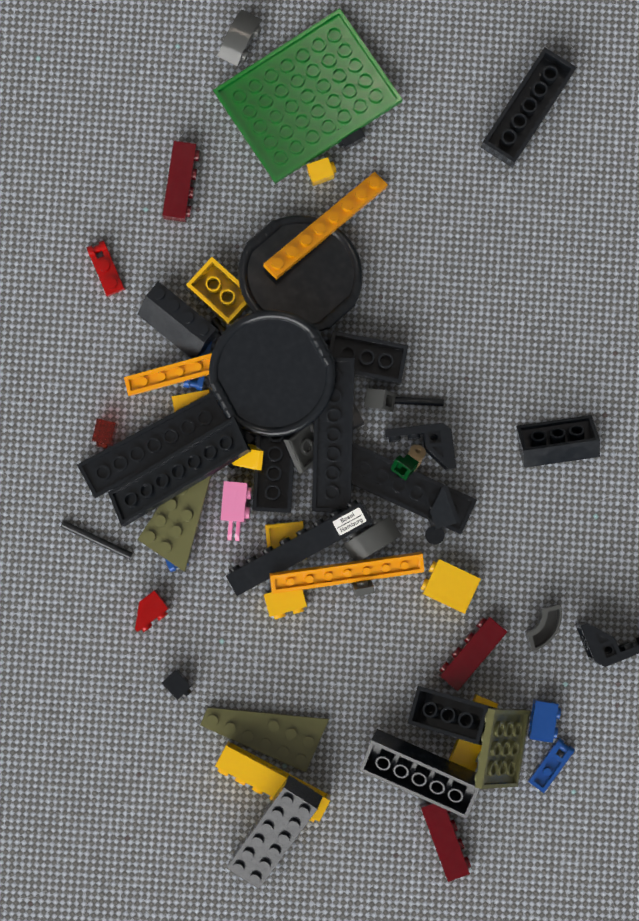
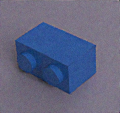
[528,699,561,743]

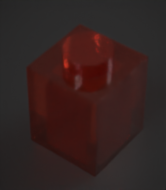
[92,419,118,449]

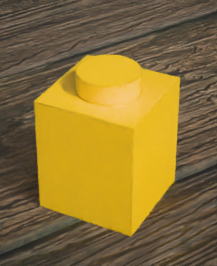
[306,157,337,186]

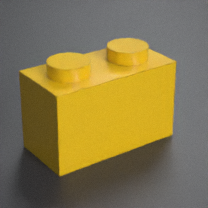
[264,590,307,619]

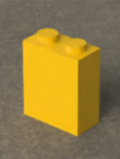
[420,559,481,614]

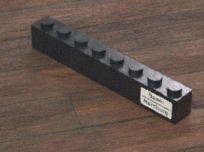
[226,500,373,596]

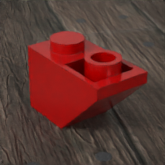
[135,590,170,632]

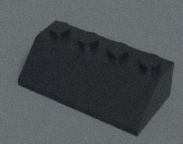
[137,281,220,359]
[516,415,600,468]

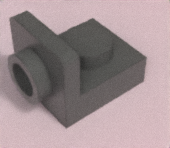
[351,580,375,597]

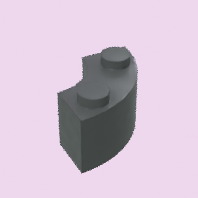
[217,9,262,66]
[344,516,402,561]
[525,604,562,651]

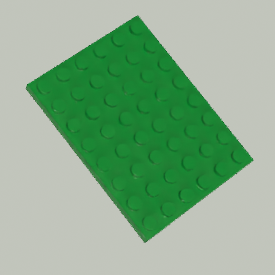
[213,8,402,184]

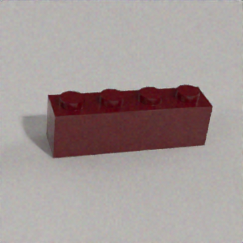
[162,141,200,222]
[439,616,507,691]
[420,802,471,882]

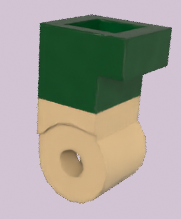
[390,444,426,481]

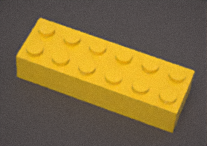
[215,741,330,822]

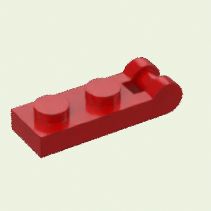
[86,240,125,297]

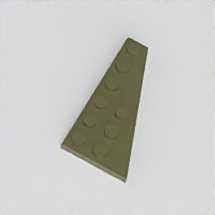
[137,475,212,572]
[200,707,329,772]

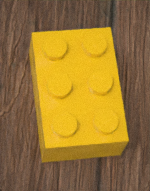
[186,257,248,326]

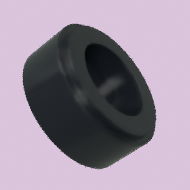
[425,527,445,545]

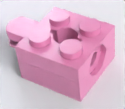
[220,481,252,541]

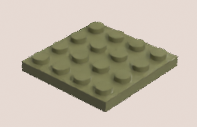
[475,708,531,789]

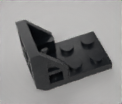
[383,423,456,471]
[575,621,639,667]

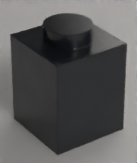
[336,126,365,150]
[162,669,192,700]

